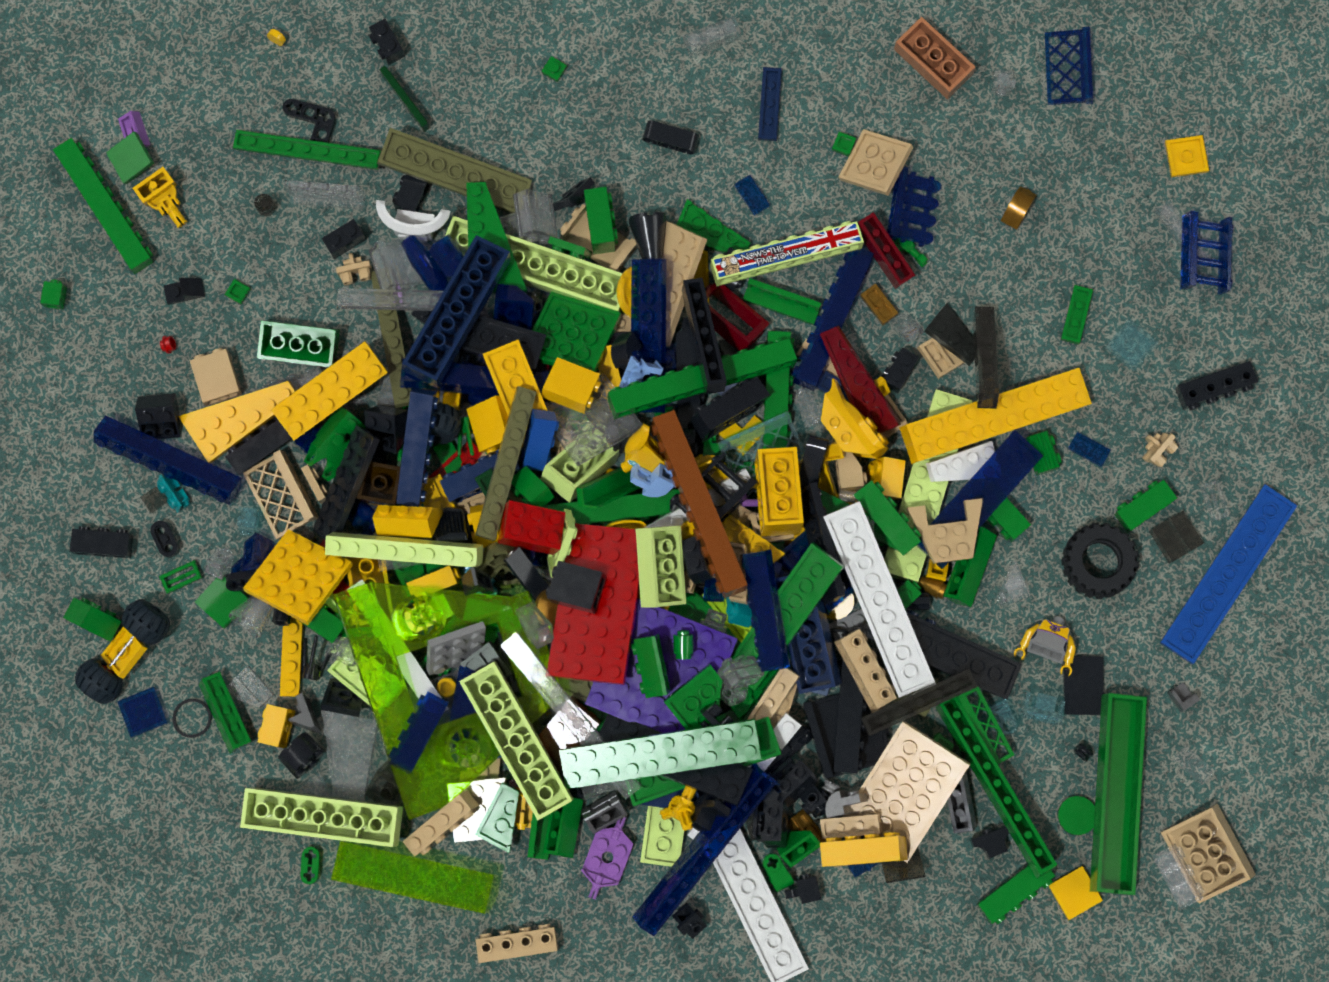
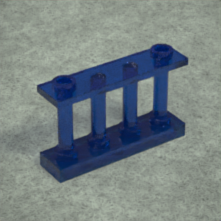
[1180,211,1234,295]

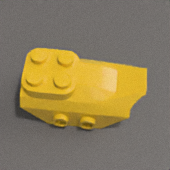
[821,378,889,459]

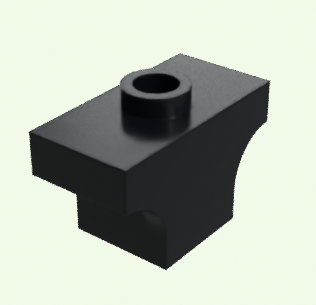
[969,826,1010,859]

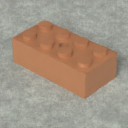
[894,17,975,100]

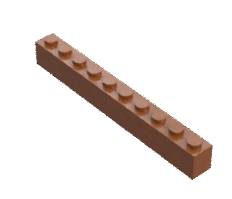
[650,410,748,598]

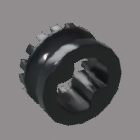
[1073,743,1093,762]

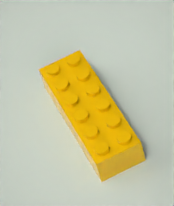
[271,340,388,440]

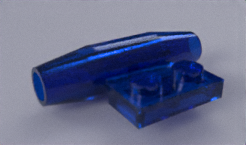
[401,234,464,300]

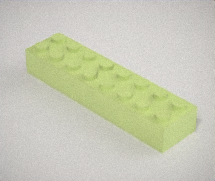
[459,661,574,820]
[240,787,403,847]

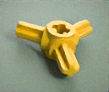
[660,786,696,831]

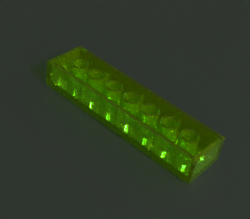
[331,841,496,914]

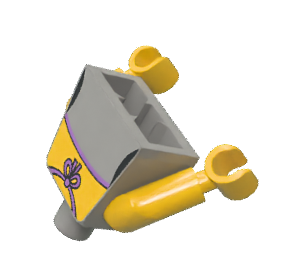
[1014,616,1076,676]

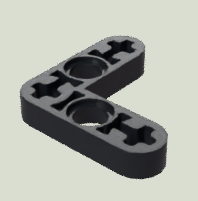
[282,99,336,143]

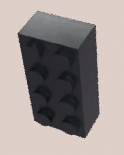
[687,377,770,444]

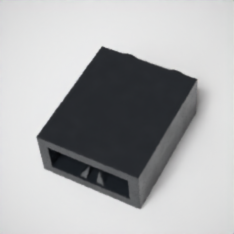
[546,561,607,614]

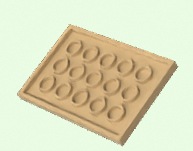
[843,720,970,863]

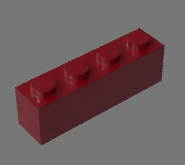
[858,212,915,289]

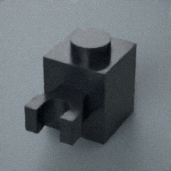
[784,873,821,904]

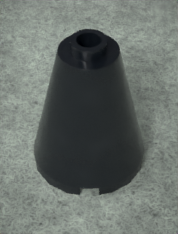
[629,212,666,266]

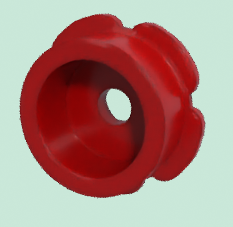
[160,335,176,354]

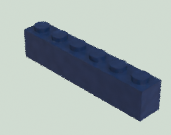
[396,388,439,507]

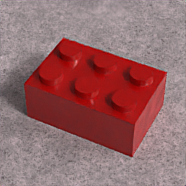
[498,500,565,555]

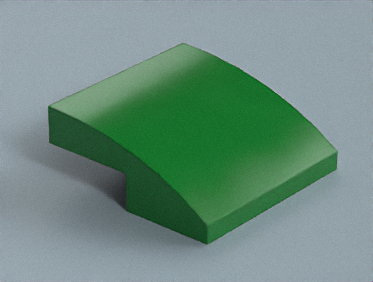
[195,573,250,629]

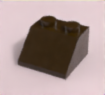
[357,462,401,506]

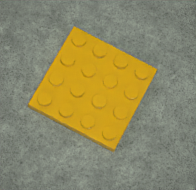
[243,529,353,625]

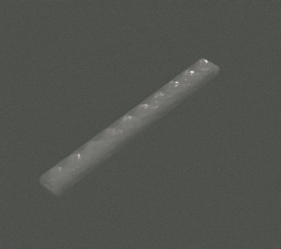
[501,632,642,800]

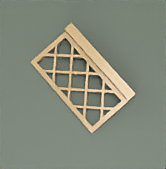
[243,450,319,540]

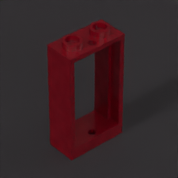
[705,283,770,351]

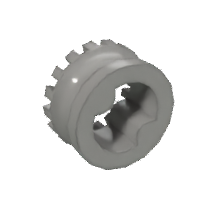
[821,780,841,794]

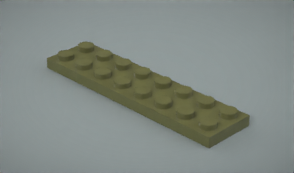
[377,128,532,216]

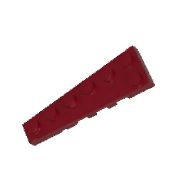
[820,326,901,433]

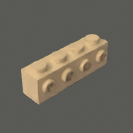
[834,629,897,711]
[403,790,479,857]
[475,924,558,963]

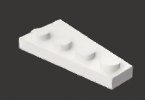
[926,441,1002,482]

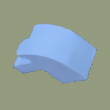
[630,463,674,497]

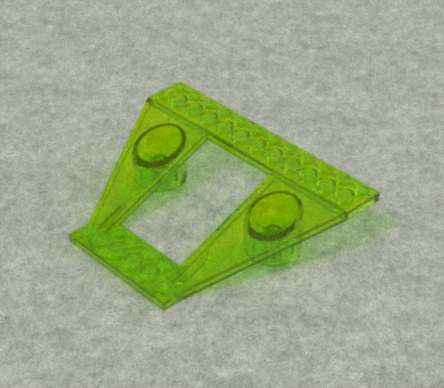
[333,582,566,820]

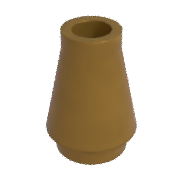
[918,576,947,599]

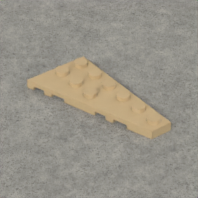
[652,221,707,347]

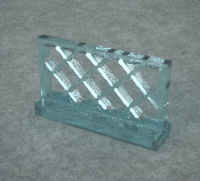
[717,411,805,477]

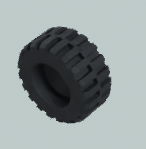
[1061,523,1139,599]

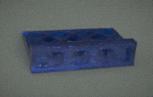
[1045,27,1093,105]

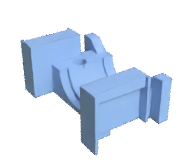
[619,356,663,388]

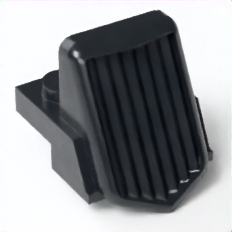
[432,507,474,544]

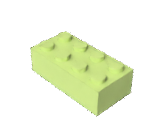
[540,426,620,503]
[636,525,686,607]

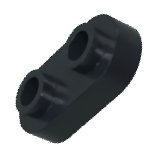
[150,521,179,558]

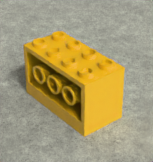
[754,447,804,537]

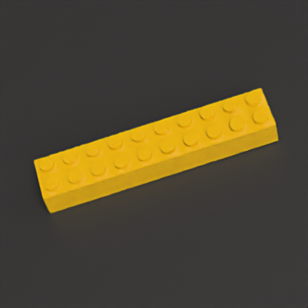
[899,368,1092,464]

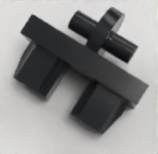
[700,702,735,727]

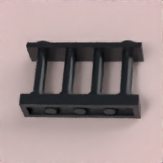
[669,452,758,522]

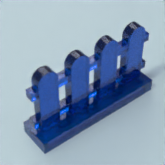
[887,167,941,247]

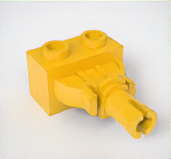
[132,167,188,228]

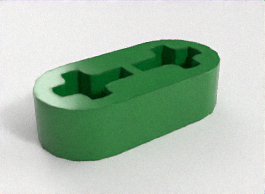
[300,847,321,885]

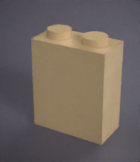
[190,348,242,406]

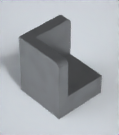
[1167,683,1200,712]

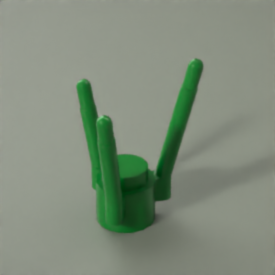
[458,417,487,456]

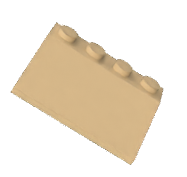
[1161,804,1256,903]

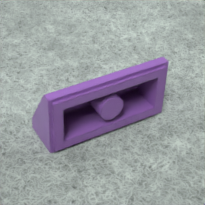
[118,111,150,147]

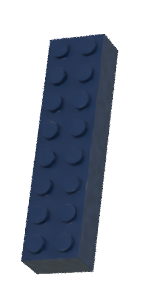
[402,235,511,388]

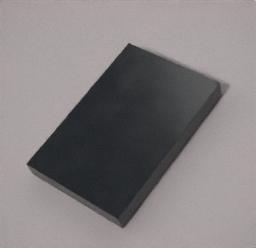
[1063,656,1104,715]

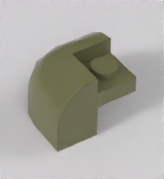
[477,541,528,579]

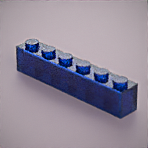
[741,549,790,672]

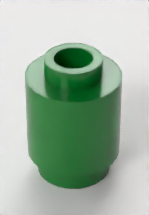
[673,630,693,659]

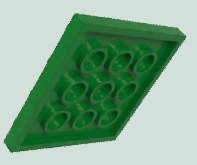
[533,292,621,372]

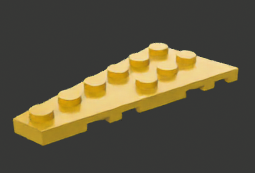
[178,381,296,463]

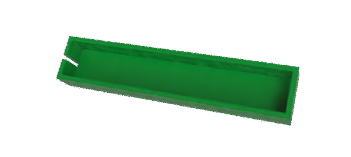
[1090,693,1147,895]

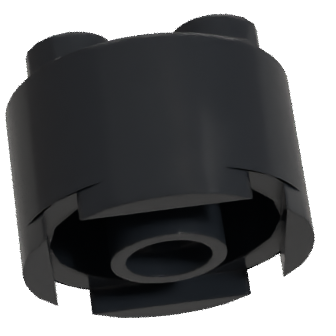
[278,732,325,779]

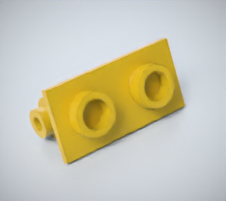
[515,787,533,830]

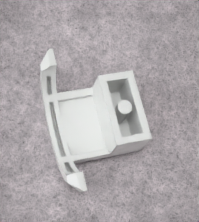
[376,200,451,243]

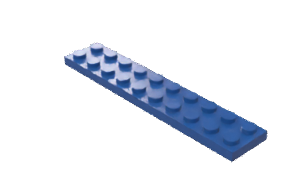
[1160,484,1298,665]

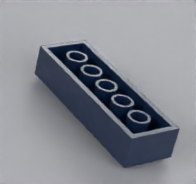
[772,575,842,694]

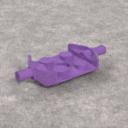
[581,817,633,900]

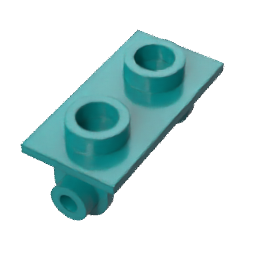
[157,472,190,513]

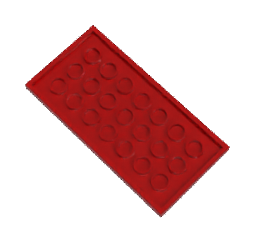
[546,523,640,685]

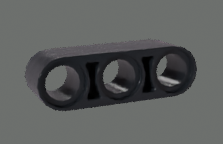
[642,120,699,155]
[799,435,829,489]

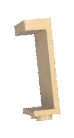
[560,204,638,272]

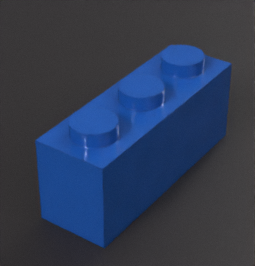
[519,409,559,471]

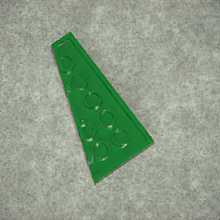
[466,182,527,294]

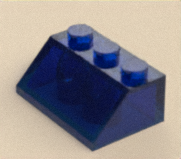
[494,284,534,330]

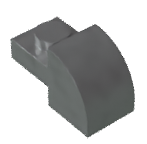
[825,790,868,818]

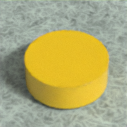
[267,29,286,46]
[437,678,457,697]

